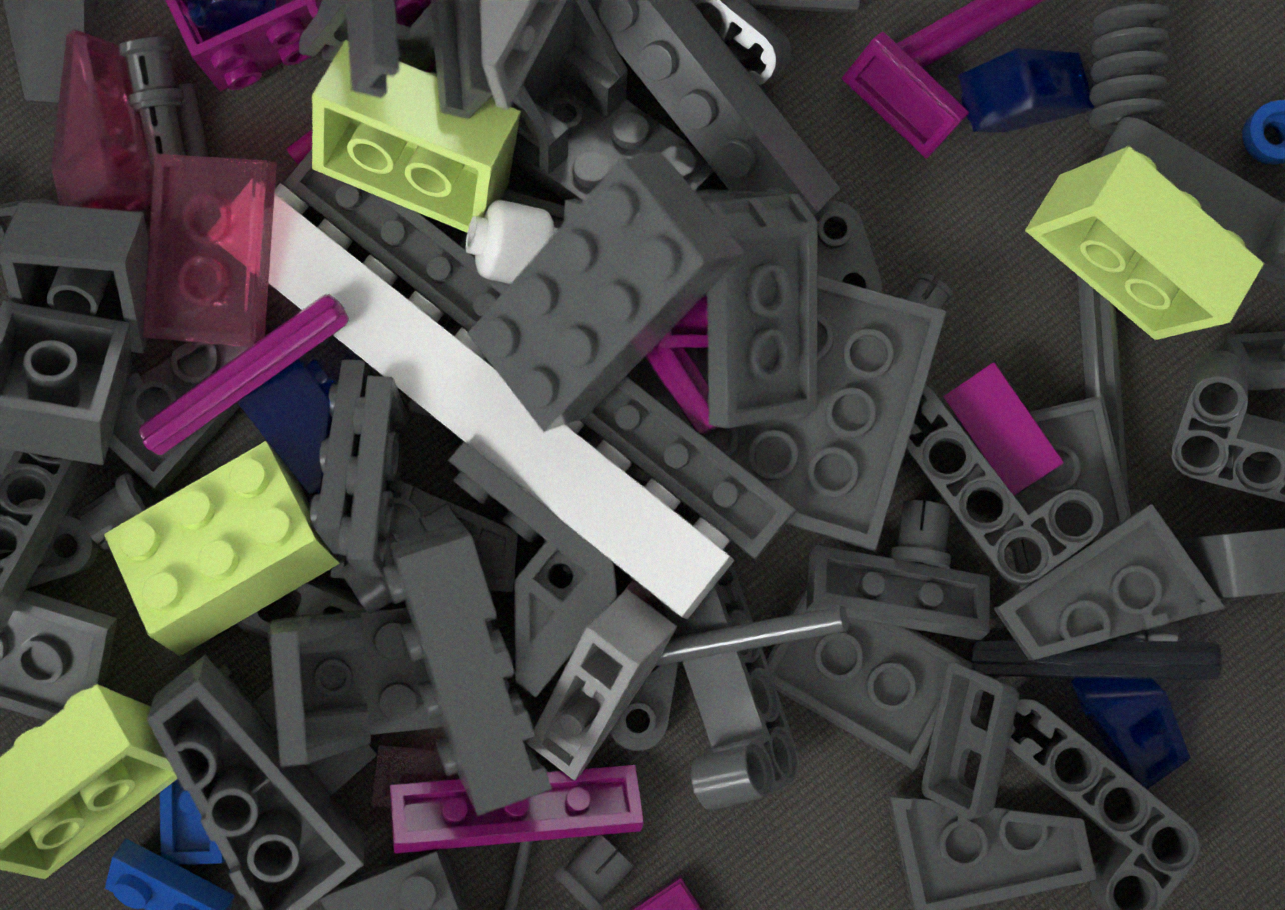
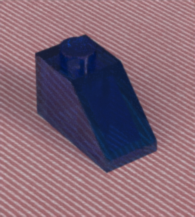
[958,48,1095,133]
[237,358,335,496]
[1071,678,1191,789]

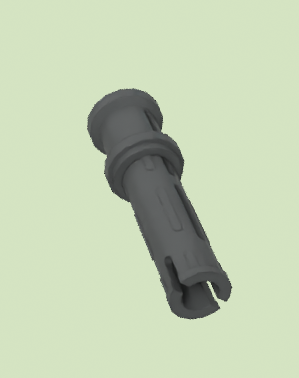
[118,37,198,223]

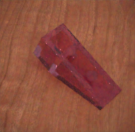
[51,29,158,212]

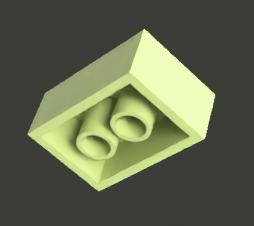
[312,40,521,232]
[1025,146,1264,340]
[104,441,340,656]
[0,684,178,879]

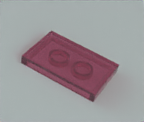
[143,154,277,347]

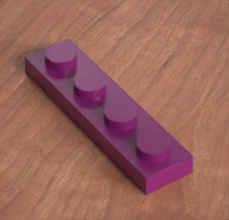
[390,765,644,853]

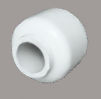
[466,200,559,284]

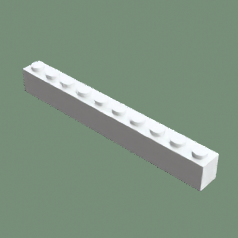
[209,178,734,619]

